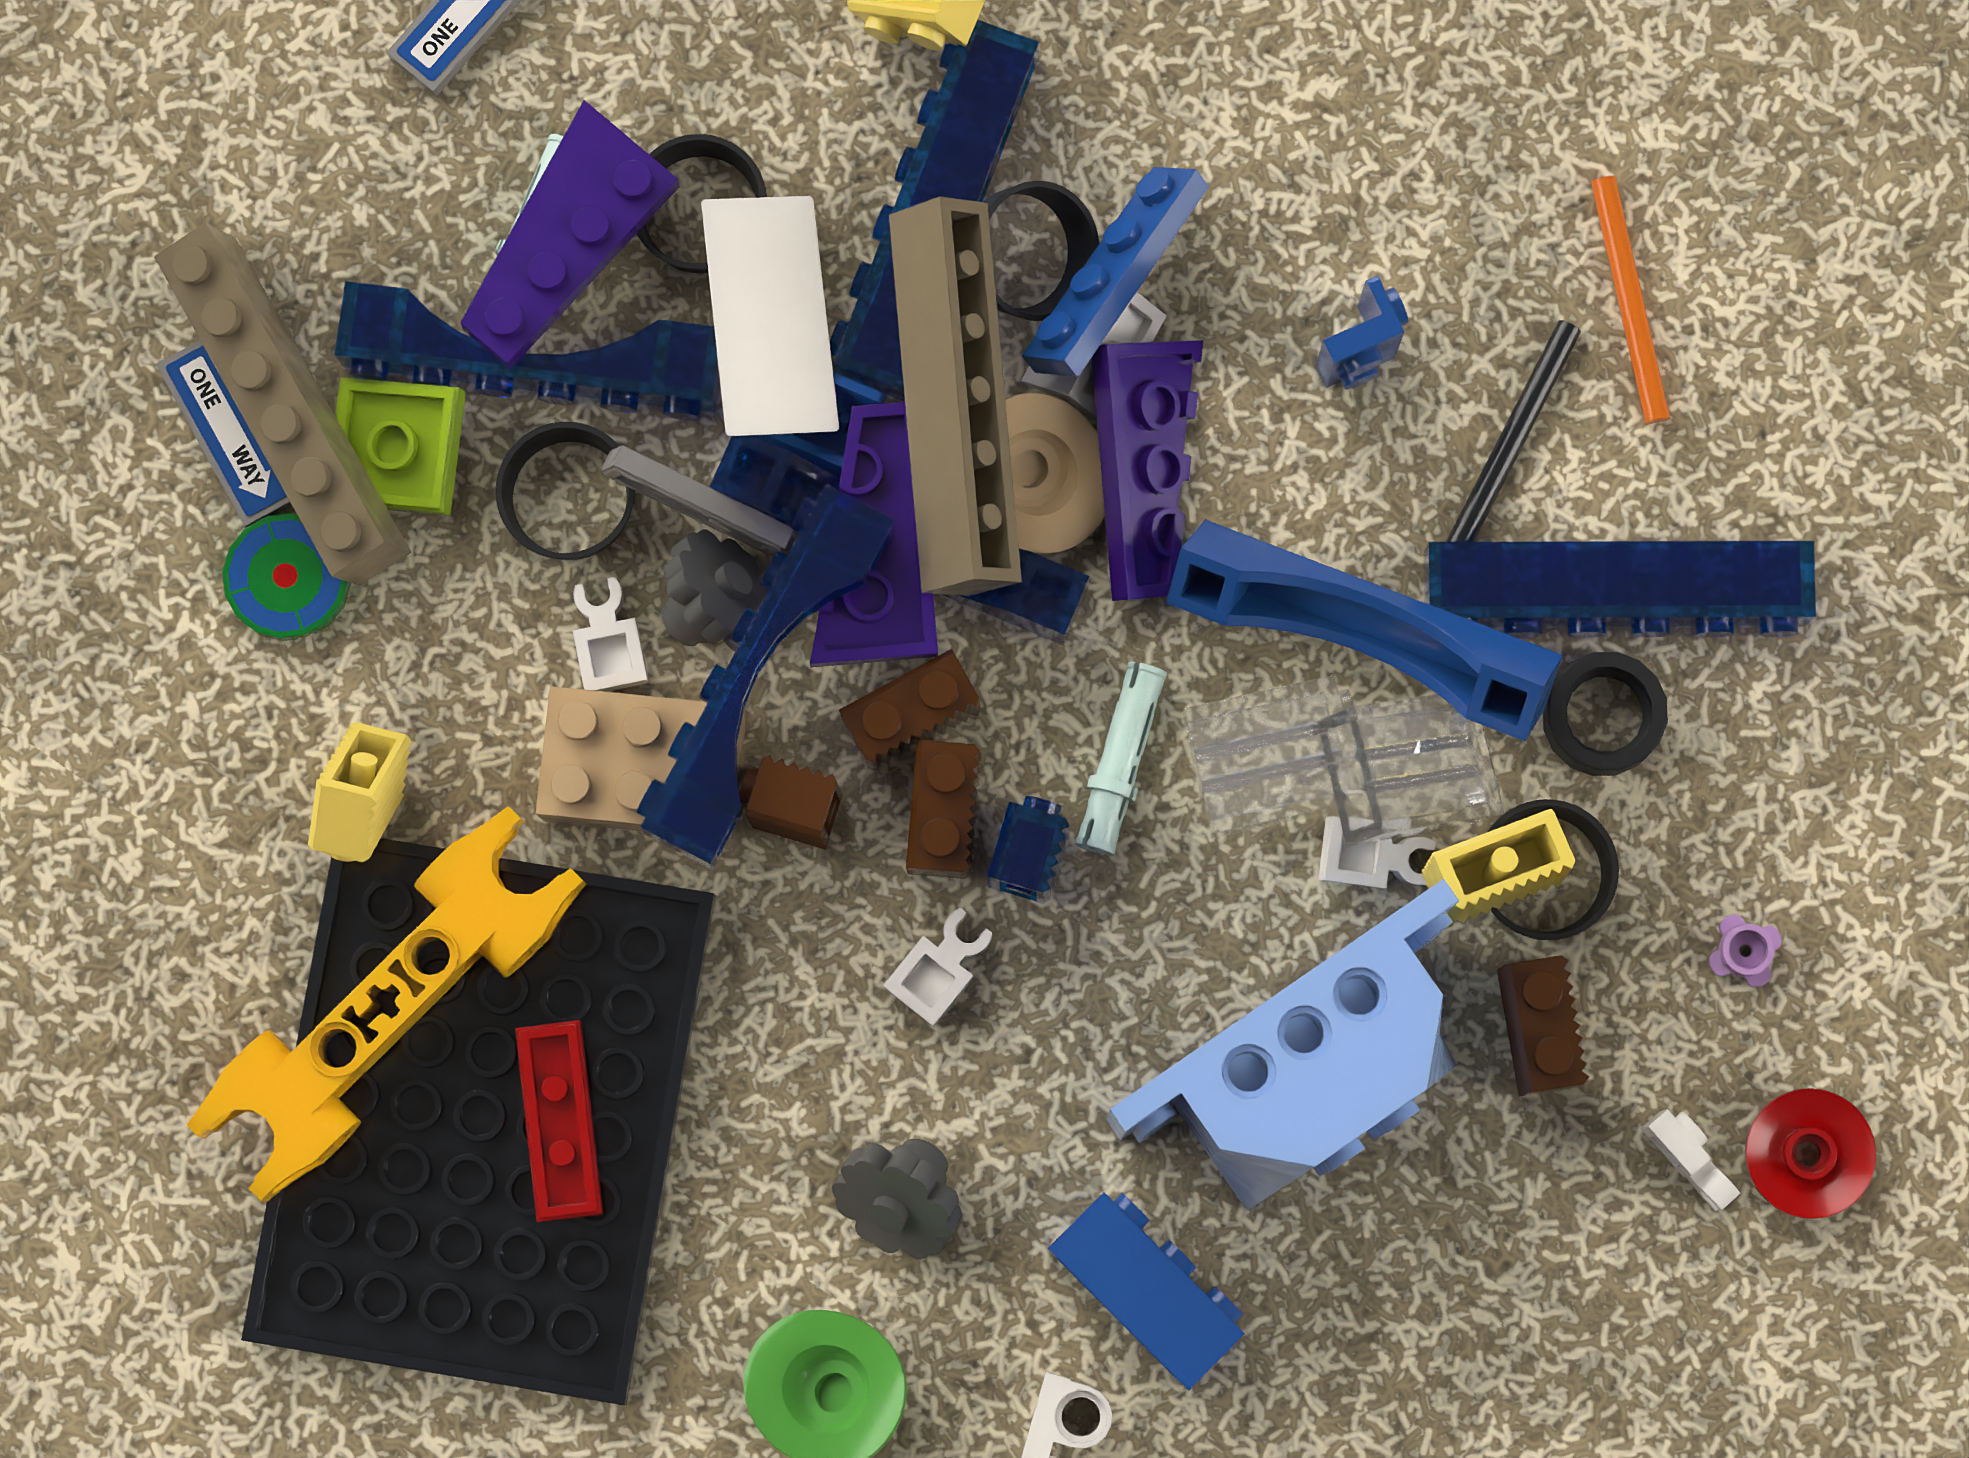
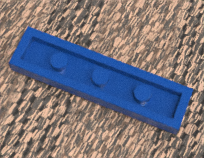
[1022,167,1209,377]

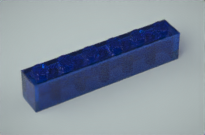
[830,20,1039,401]
[1424,541,1816,638]

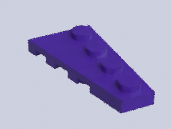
[460,100,680,370]
[1092,340,1204,601]
[810,402,938,668]

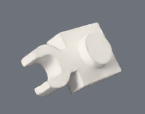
[573,577,649,692]
[1318,816,1436,889]
[883,908,993,1027]
[1640,1109,1740,1211]

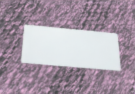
[701,196,839,436]

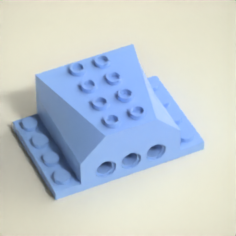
[1106,879,1459,1210]

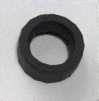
[1543,652,1668,776]

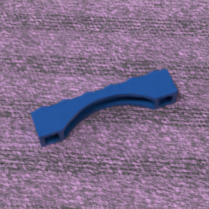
[1166,519,1563,741]

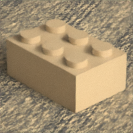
[535,686,747,840]

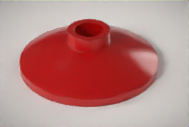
[1745,1088,1876,1219]

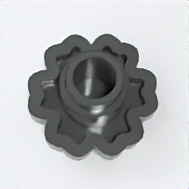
[662,529,780,653]
[832,1139,962,1259]

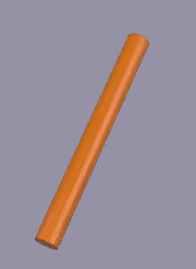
[1591,176,1670,425]

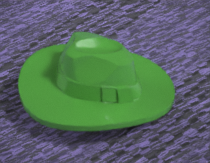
[743,1310,907,1458]

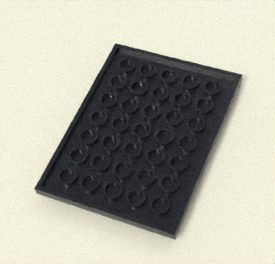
[241,838,716,1406]

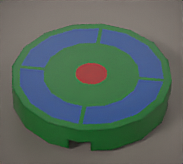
[222,513,351,641]

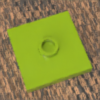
[335,377,466,516]

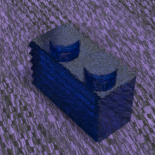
[987,796,1070,904]

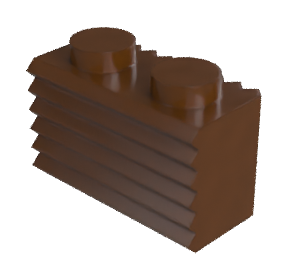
[839,649,980,771]
[906,740,981,879]
[738,755,842,850]
[1497,955,1590,1096]

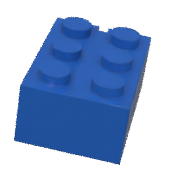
[1048,1192,1245,1390]

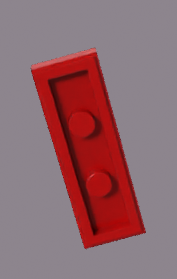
[515,1020,603,1222]

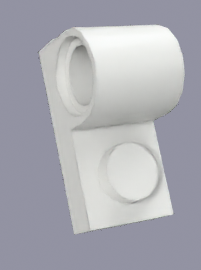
[1021,1371,1112,1458]

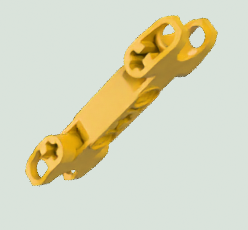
[186,806,586,1202]

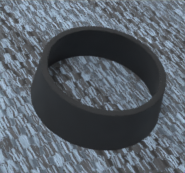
[637,134,767,273]
[983,181,1100,321]
[496,422,635,560]
[1488,799,1619,940]

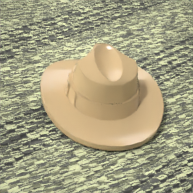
[1005,392,1105,553]

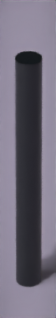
[1446,320,1581,553]

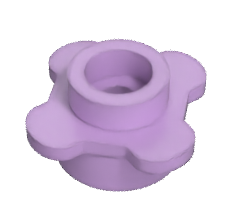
[1709,915,1782,987]

